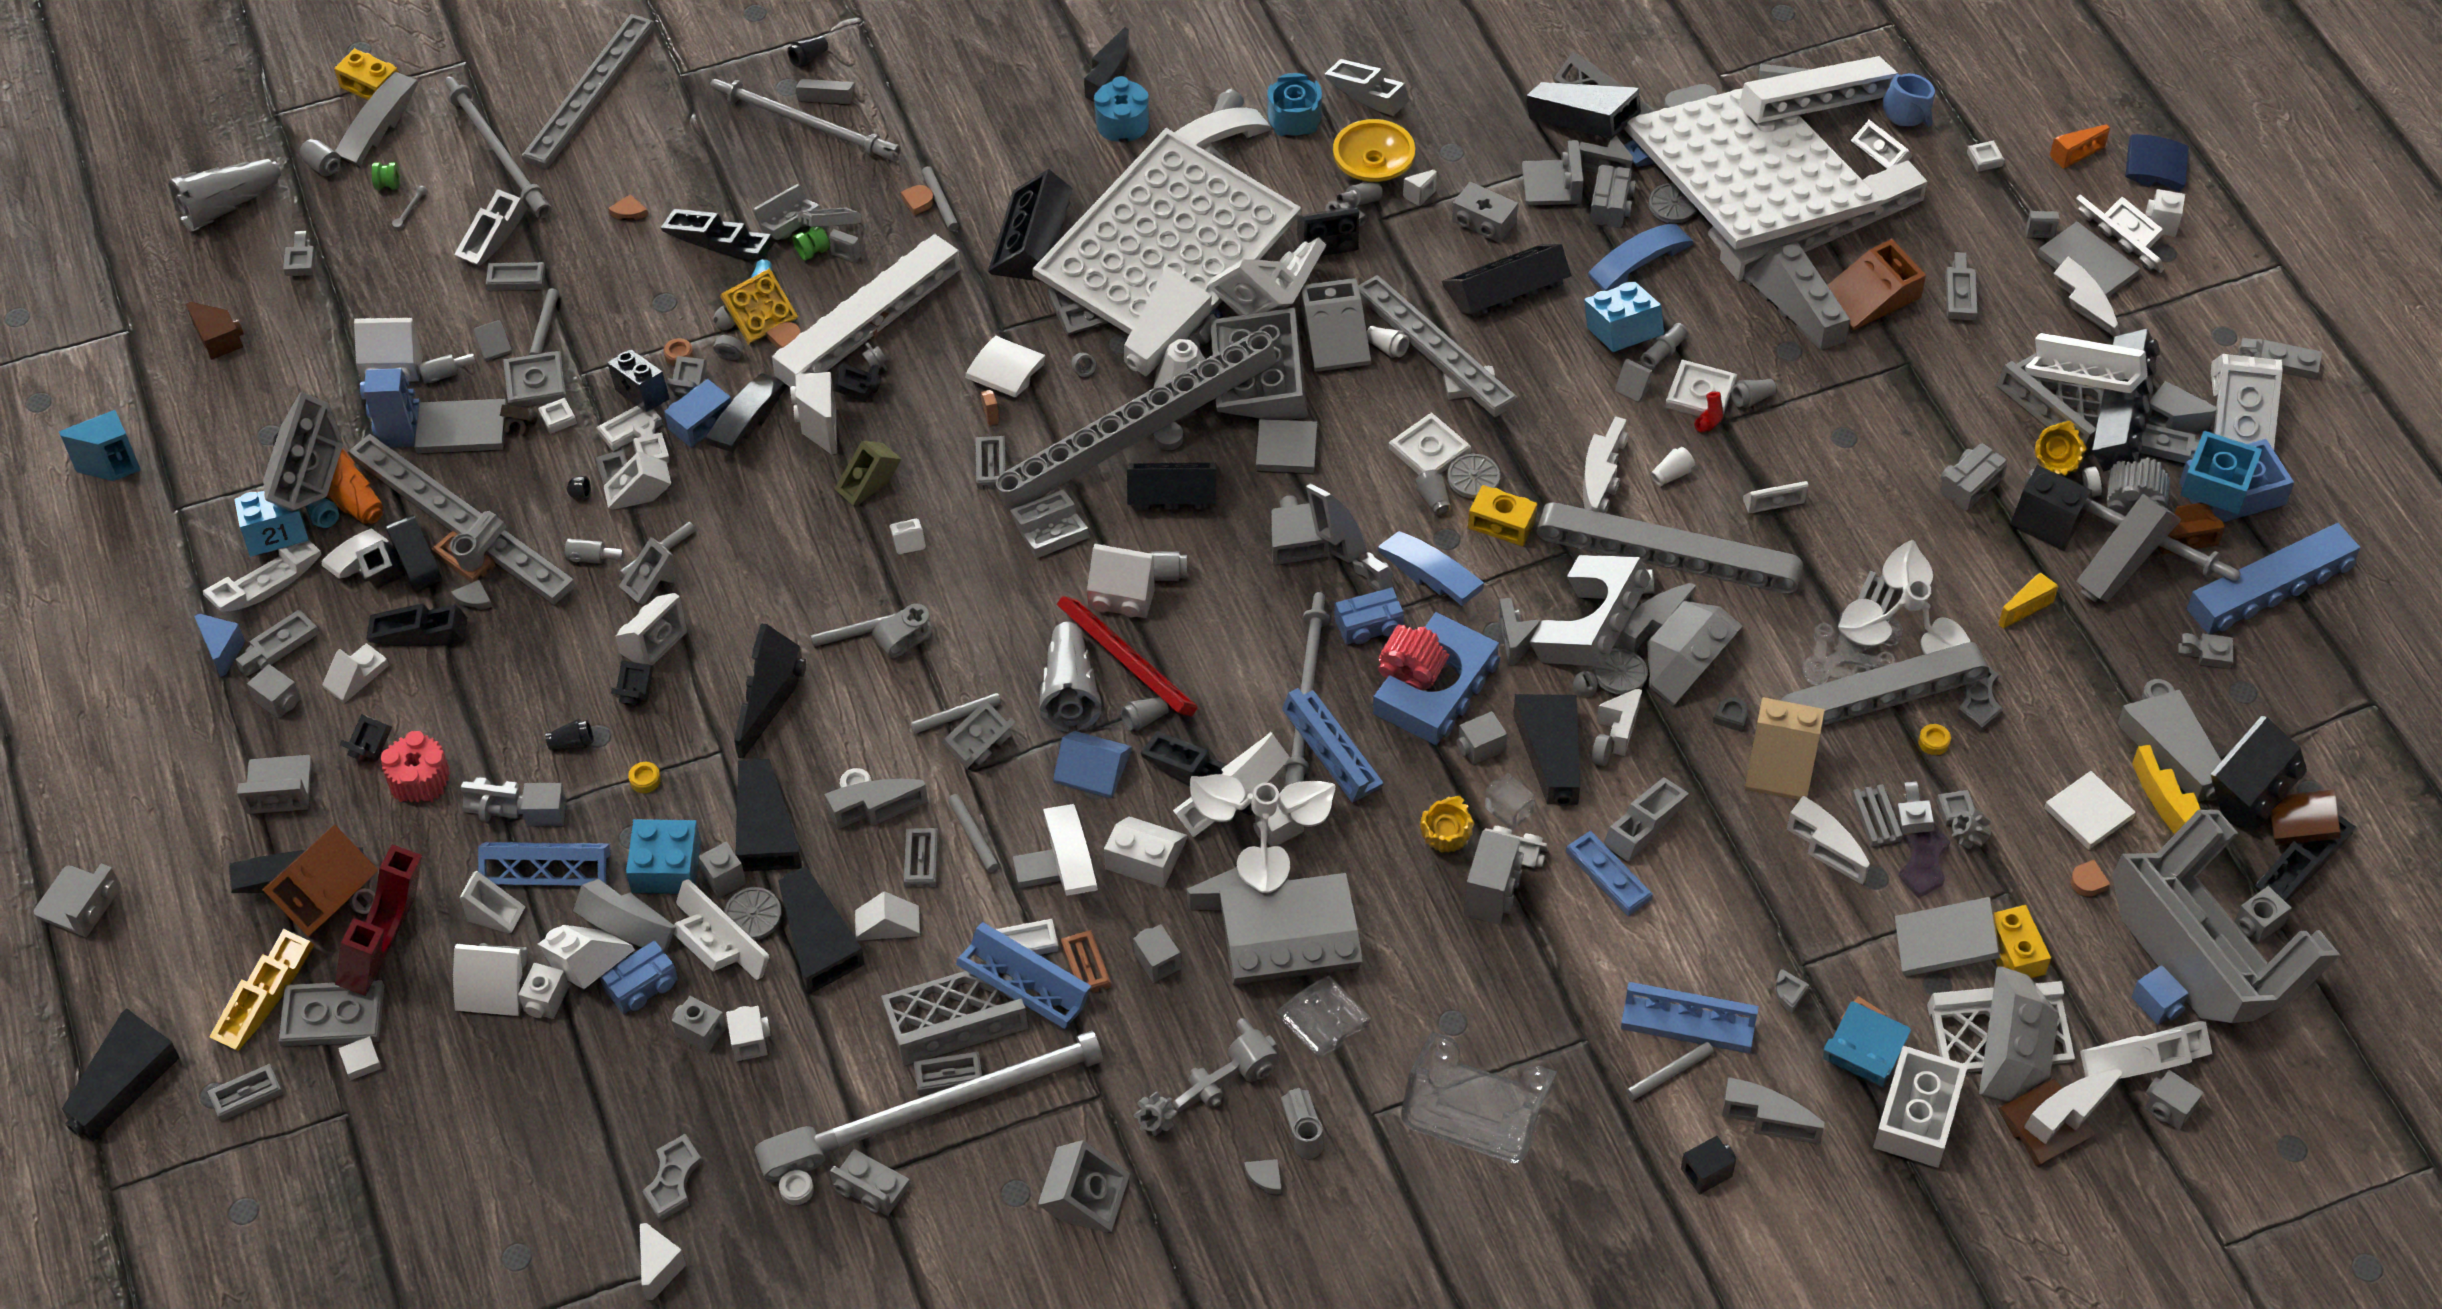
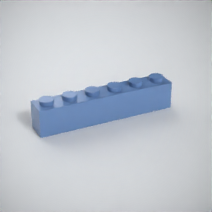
[2186,523,2361,634]

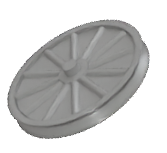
[1649,183,1698,223]
[1447,454,1500,498]
[1592,648,1648,695]
[724,887,782,940]

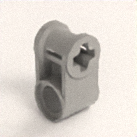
[872,604,932,658]

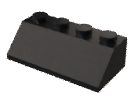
[988,169,1073,280]
[1442,244,1572,317]

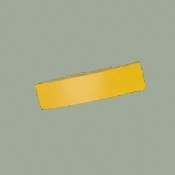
[2132,745,2201,834]
[209,929,315,1051]

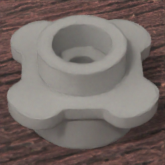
[862,342,888,371]

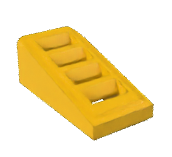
[1998,573,2058,629]

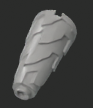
[168,159,282,231]
[1039,622,1101,732]

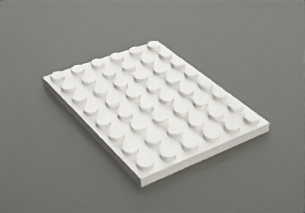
[1624,88,1882,250]
[1033,128,1301,340]

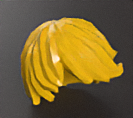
[2034,421,2087,476]
[1420,796,1475,853]

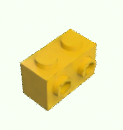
[334,48,399,100]
[1994,905,2051,978]

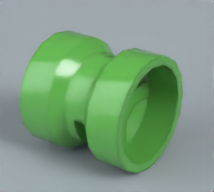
[792,226,830,261]

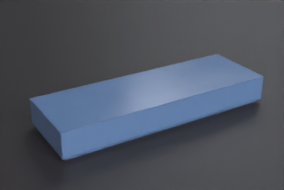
[1566,830,1653,916]

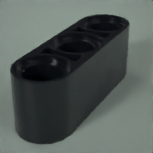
[385,515,443,592]

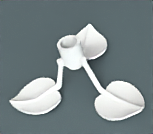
[1838,540,1971,654]
[1190,774,1336,893]

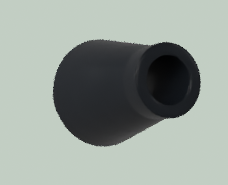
[787,36,828,67]
[545,718,594,751]

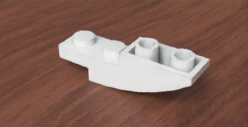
[1583,416,1629,513]
[1173,732,1290,837]
[2080,1021,2212,1079]

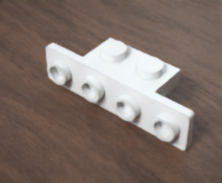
[2076,195,2164,273]
[673,879,769,980]

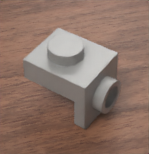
[667,356,707,397]

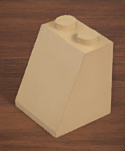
[1745,697,1825,800]

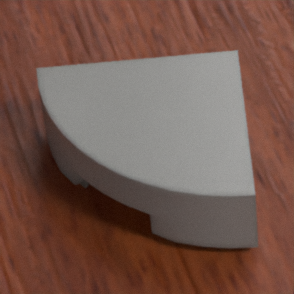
[451,580,492,610]
[1776,969,1809,1013]
[1244,1159,1281,1195]

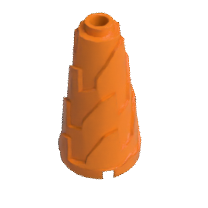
[327,448,383,524]

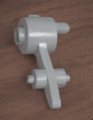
[1173,1018,1280,1112]

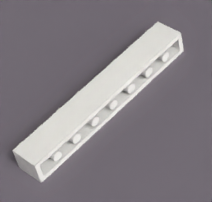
[1720,160,1928,281]
[772,234,960,387]

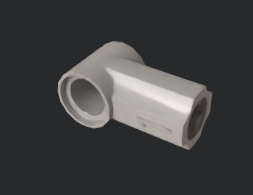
[450,511,506,571]
[1281,1088,1324,1159]

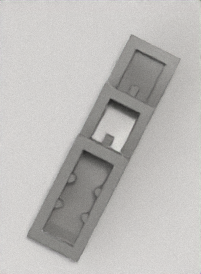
[335,72,419,166]

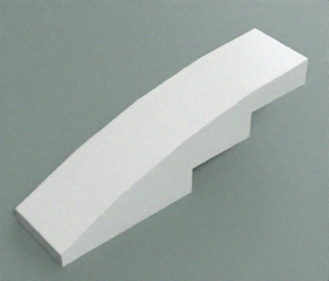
[1043,804,1098,896]

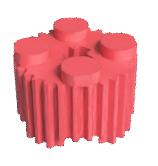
[1378,624,1449,690]
[381,731,450,803]

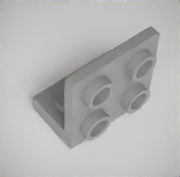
[1522,140,1583,205]
[237,755,312,814]

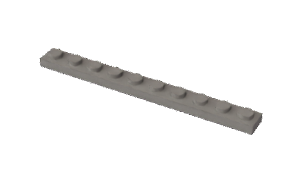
[348,434,575,605]

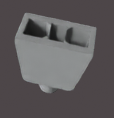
[1271,496,1329,565]

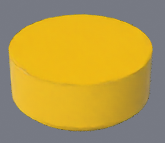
[1918,724,1951,755]
[628,762,661,793]

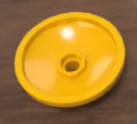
[1333,119,1415,182]

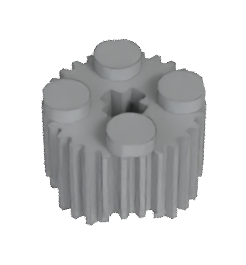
[2107,458,2170,516]

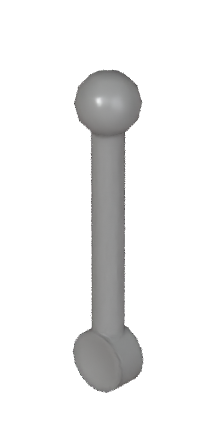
[392,186,427,230]

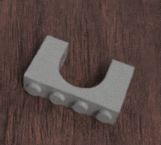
[1530,555,1651,666]

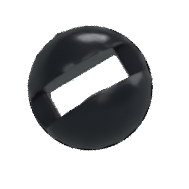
[567,476,591,500]

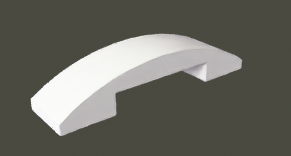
[1175,108,1271,148]
[203,541,321,612]

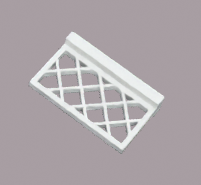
[1927,981,2075,1072]

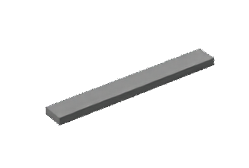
[522,14,655,170]
[1358,275,1518,417]

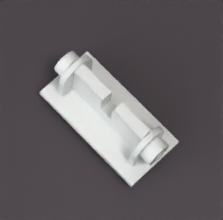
[1485,826,1548,869]

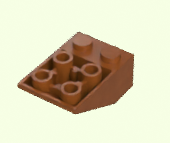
[1827,239,1926,331]
[263,824,378,937]

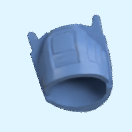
[1883,73,1935,128]

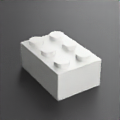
[1873,1046,1968,1168]

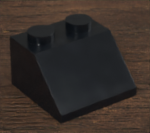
[2010,465,2092,551]

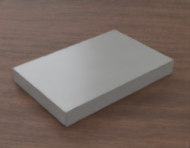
[2038,221,2141,298]
[414,399,507,454]
[1895,897,2001,977]
[279,980,384,1047]

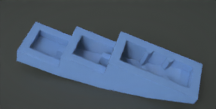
[1378,531,1484,606]

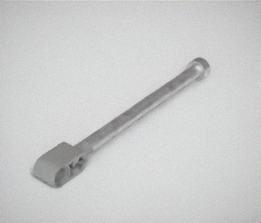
[754,1031,1103,1182]

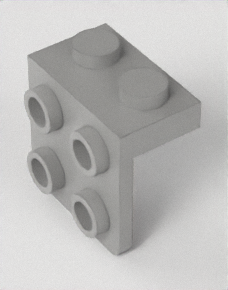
[34,863,122,938]

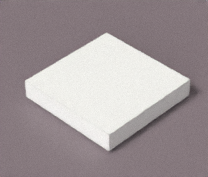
[1665,360,1737,416]
[1389,412,1471,475]
[2044,771,2136,850]

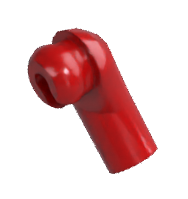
[1694,391,1724,433]

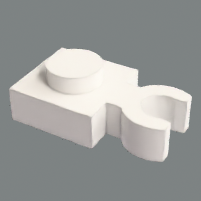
[633,417,669,463]

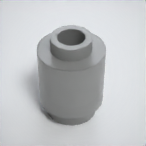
[299,139,341,176]
[1151,551,1187,581]

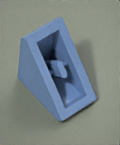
[194,614,245,677]

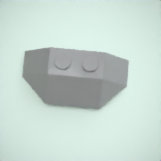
[263,392,343,511]
[1648,601,1743,706]
[1979,966,2059,1103]

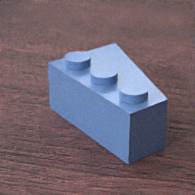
[360,368,421,448]

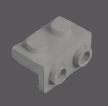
[753,184,821,240]
[941,700,1016,769]

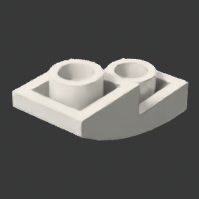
[322,528,389,579]

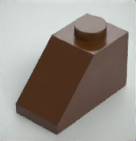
[186,302,244,360]

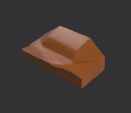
[2159,502,2225,554]

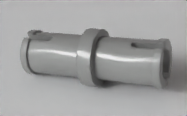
[1640,323,1689,369]

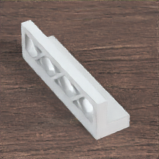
[2025,333,2147,393]

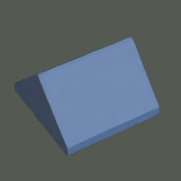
[1053,731,1132,799]

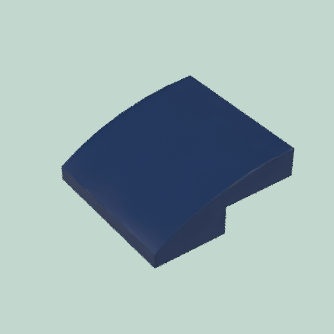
[2125,134,2189,192]

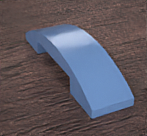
[1588,224,1693,291]

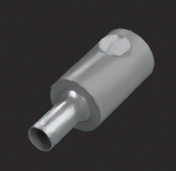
[1336,182,1382,206]
[418,354,475,384]
[564,538,624,564]

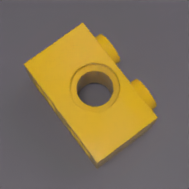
[1468,485,1537,547]

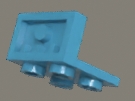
[1823,1001,1911,1088]

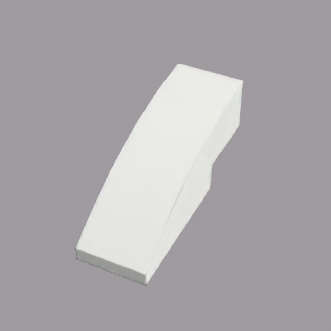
[2054,256,2120,337]
[1787,796,1870,885]
[2024,1069,2123,1145]

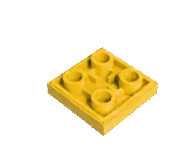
[720,268,798,345]

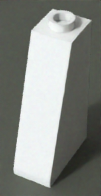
[1124,266,1212,376]

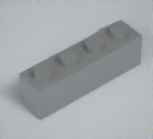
[1743,241,1850,350]

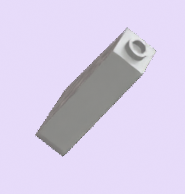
[2076,494,2181,602]
[2118,689,2221,802]

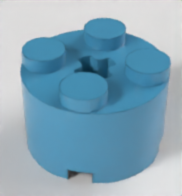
[1267,73,1322,136]
[1094,76,1149,142]

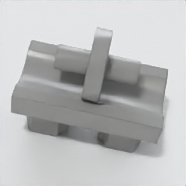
[461,777,519,822]

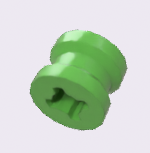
[372,162,400,190]

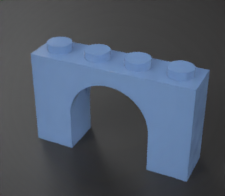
[1373,612,1501,746]

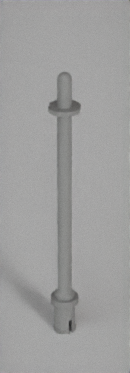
[445,77,552,219]
[710,79,901,162]
[2024,468,2240,581]
[1284,592,1330,788]

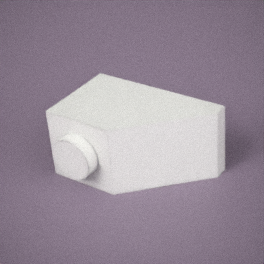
[604,451,671,510]

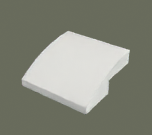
[965,336,1045,397]
[453,944,523,1016]

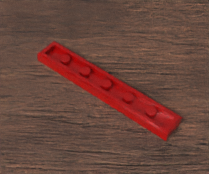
[1056,596,1198,716]

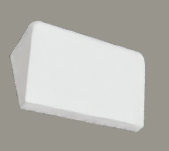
[1851,120,1912,169]
[1743,481,1808,513]

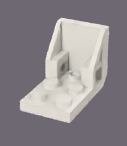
[1207,237,1326,316]
[2211,354,2283,450]

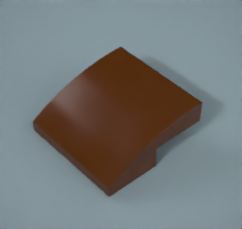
[2271,789,2341,846]
[1998,1079,2095,1166]

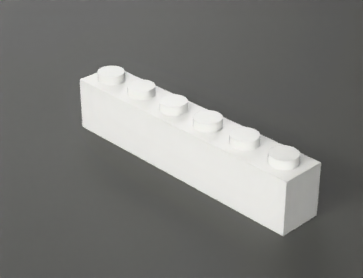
[1739,56,1897,123]

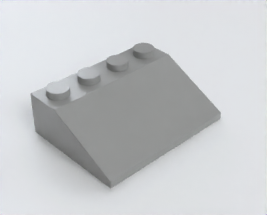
[1210,308,1307,420]
[1219,873,1363,985]

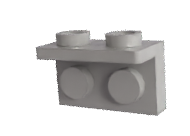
[830,1149,910,1216]

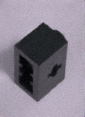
[607,349,670,413]

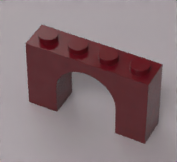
[335,844,422,996]

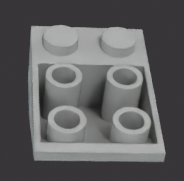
[1300,278,1371,372]

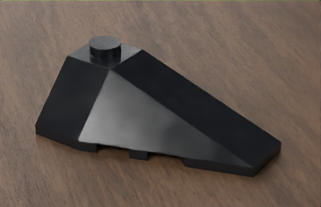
[734,623,806,758]

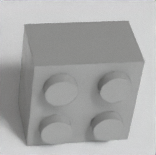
[1464,830,1524,925]

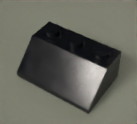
[1127,462,1216,510]
[2210,716,2307,830]

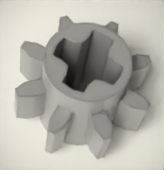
[1952,808,1992,849]
[1134,1092,1178,1136]

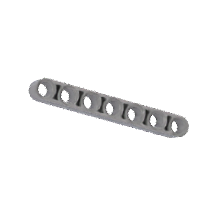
[1780,642,1989,726]

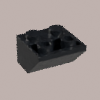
[1297,207,1360,256]

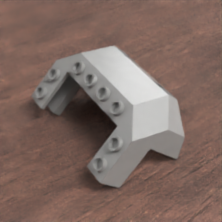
[2112,810,2340,1023]

